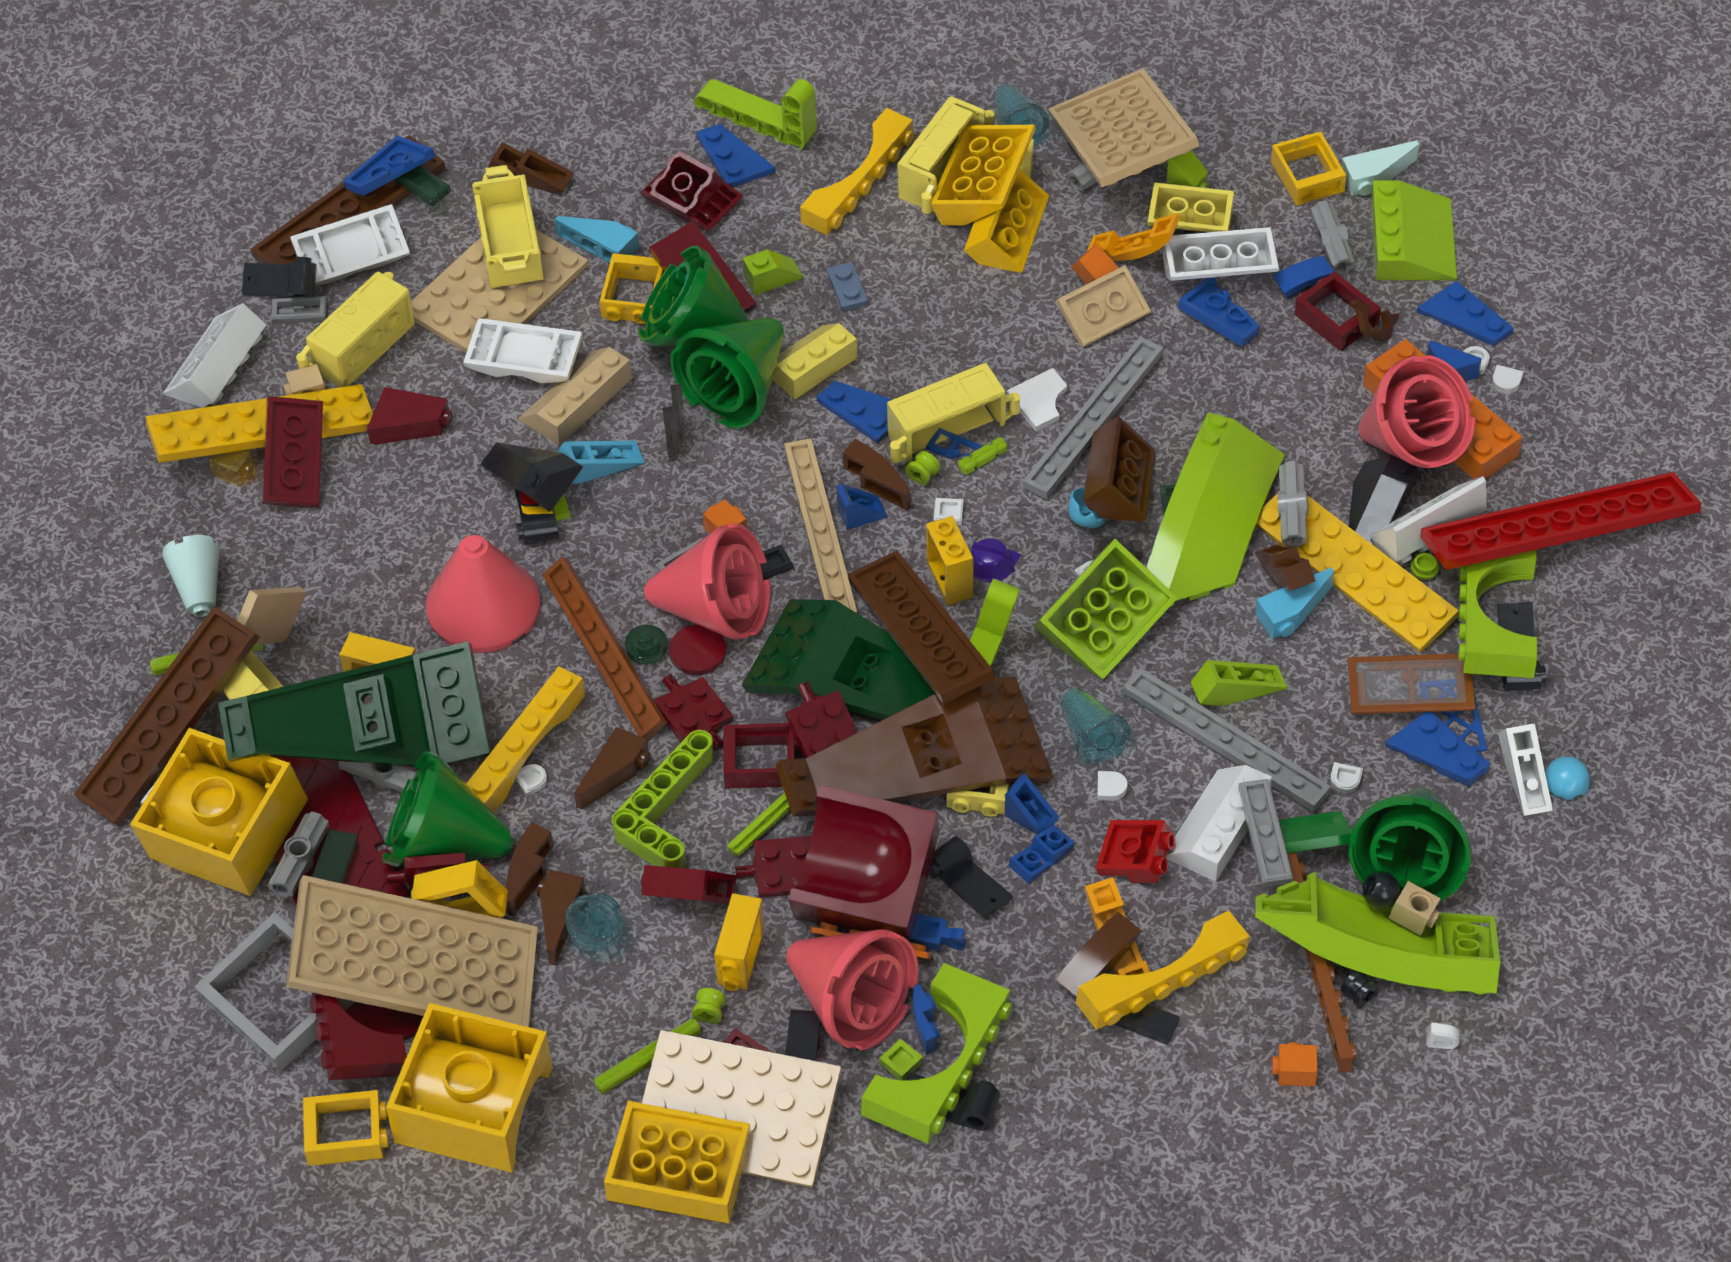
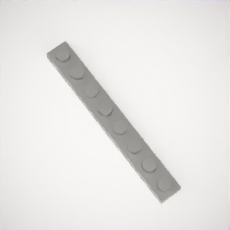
[1023,337,1163,499]
[1123,668,1331,812]

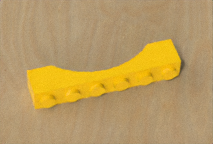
[800,108,915,235]
[466,666,585,813]
[1076,910,1250,1030]

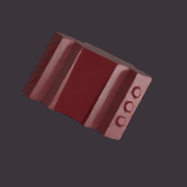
[639,150,743,231]

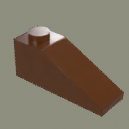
[574,727,651,810]
[537,869,586,966]

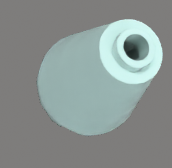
[162,535,220,617]

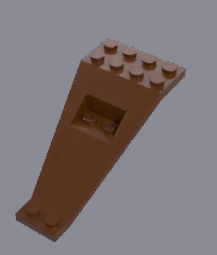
[775,677,1053,817]

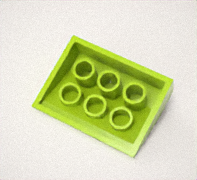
[1371,180,1457,281]
[1033,539,1178,680]

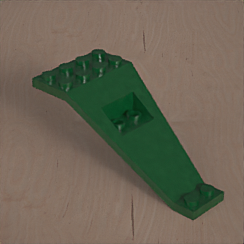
[742,599,935,720]
[218,641,492,767]

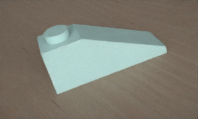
[1341,140,1419,196]

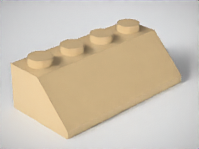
[518,347,632,446]

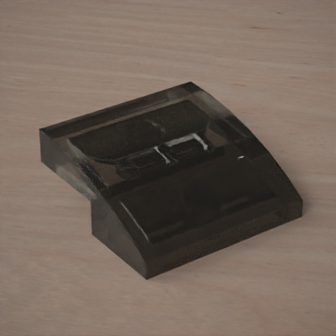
[662,384,685,462]

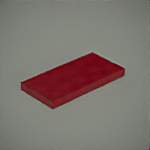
[649,221,756,312]
[262,396,323,508]

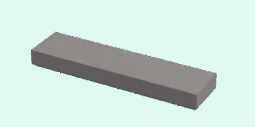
[1238,779,1293,888]

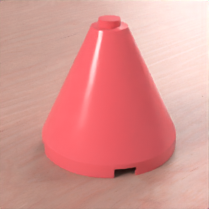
[1358,355,1475,468]
[644,524,771,640]
[426,535,540,653]
[786,929,918,1050]

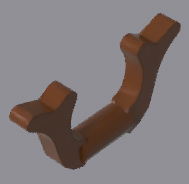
[1350,300,1399,342]

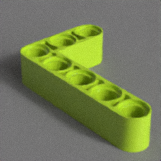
[694,79,817,150]
[970,578,1020,666]
[612,730,714,868]

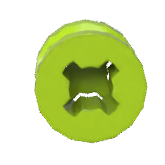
[905,451,940,486]
[692,988,727,1024]

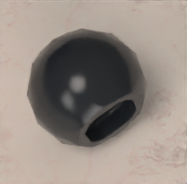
[1362,871,1400,909]

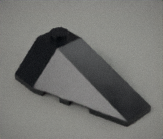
[480,442,583,512]
[1349,455,1418,546]

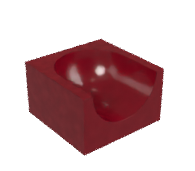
[788,785,940,942]

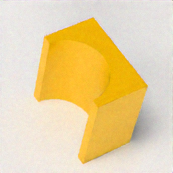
[386,1003,553,1173]

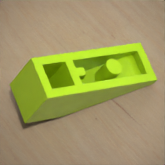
[1191,660,1288,706]

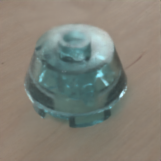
[565,893,624,952]

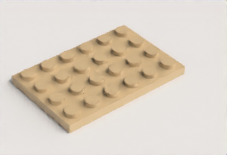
[1048,68,1199,188]
[411,230,589,353]
[642,1030,842,1188]

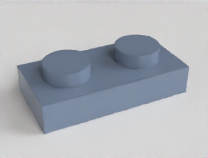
[826,262,868,312]

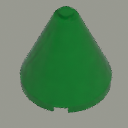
[638,245,750,348]
[670,317,785,428]
[382,751,514,867]
[1349,787,1472,902]

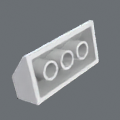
[1162,227,1279,281]
[163,303,266,408]
[1370,476,1487,565]
[1166,765,1272,882]

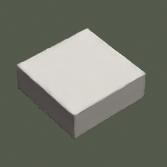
[934,498,964,526]

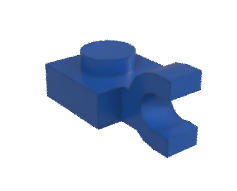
[910,914,967,951]

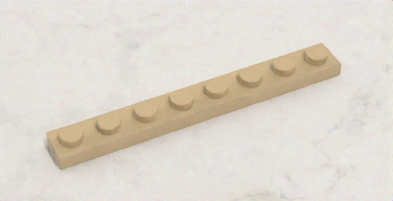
[784,438,857,613]

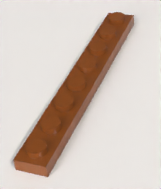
[542,556,667,740]
[1287,852,1357,1073]

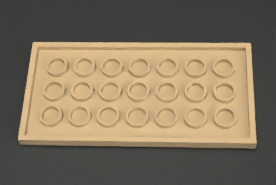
[286,875,538,1027]

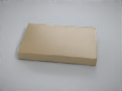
[1056,265,1151,348]
[237,587,307,645]

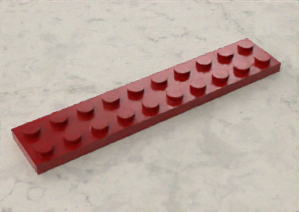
[1420,472,1702,570]

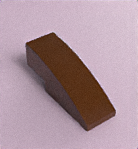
[488,142,574,194]
[843,438,910,511]
[1254,543,1315,591]
[506,822,553,916]
[1055,912,1142,997]

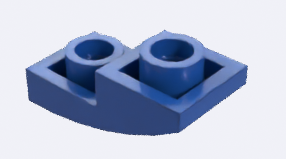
[1273,256,1334,299]
[1008,825,1075,884]
[913,984,940,1055]

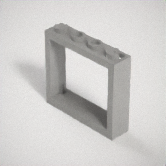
[194,912,355,1071]

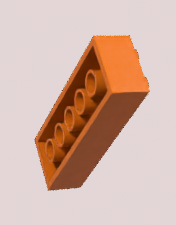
[1363,339,1522,479]

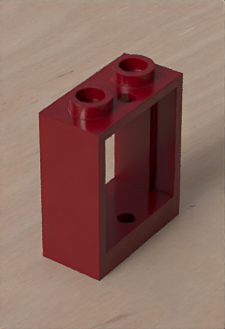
[1294,271,1381,351]
[723,723,801,789]

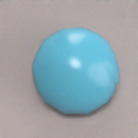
[1068,488,1109,529]
[1545,756,1591,800]

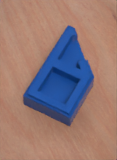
[926,428,982,459]

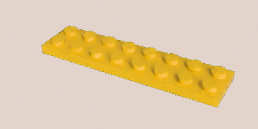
[146,384,373,463]
[1256,491,1459,653]

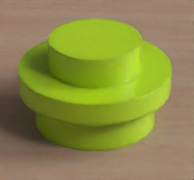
[1410,553,1439,580]

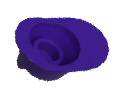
[971,538,1022,583]

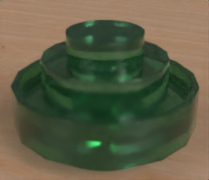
[625,624,667,664]

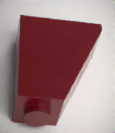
[367,387,452,445]
[641,865,737,905]

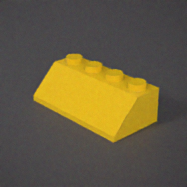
[964,169,1049,273]

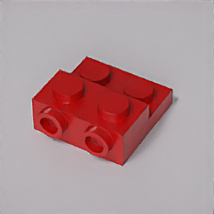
[1095,820,1175,883]

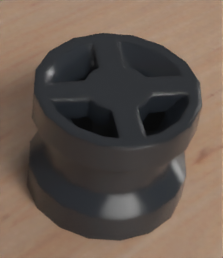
[1340,970,1380,1008]

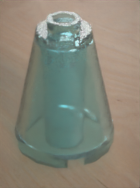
[994,84,1050,146]
[1060,688,1131,765]

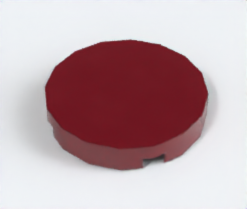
[669,625,727,676]

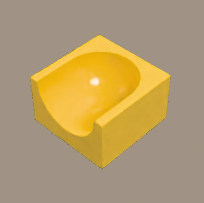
[130,728,308,896]

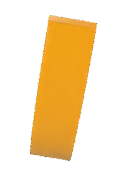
[1086,213,1180,261]
[1084,877,1150,975]

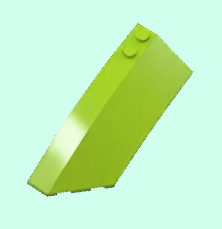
[1147,412,1285,606]
[1255,872,1500,995]

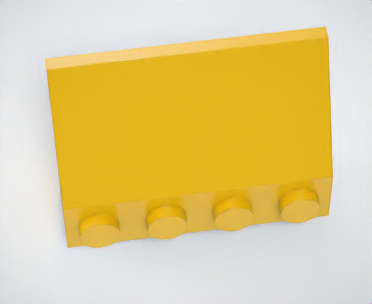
[931,125,1036,225]
[604,1101,750,1224]

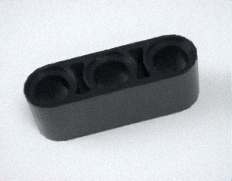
[785,1009,822,1061]

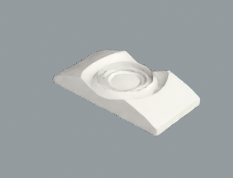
[290,204,410,286]
[463,318,583,383]

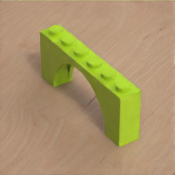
[1458,550,1537,678]
[861,963,1012,1144]

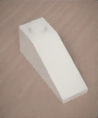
[1498,723,1553,816]

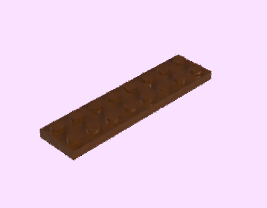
[250,135,445,264]
[847,550,996,704]
[74,606,260,826]

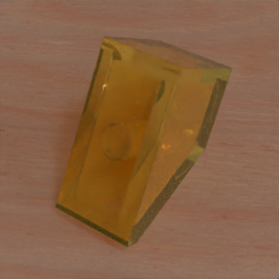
[209,449,255,487]

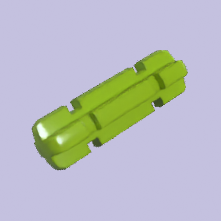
[958,437,1007,475]

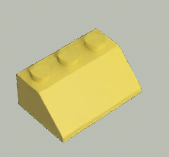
[1147,182,1234,232]
[772,323,858,399]

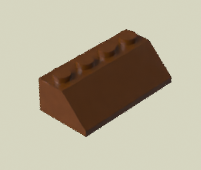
[1083,416,1155,522]

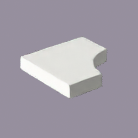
[1006,368,1068,431]

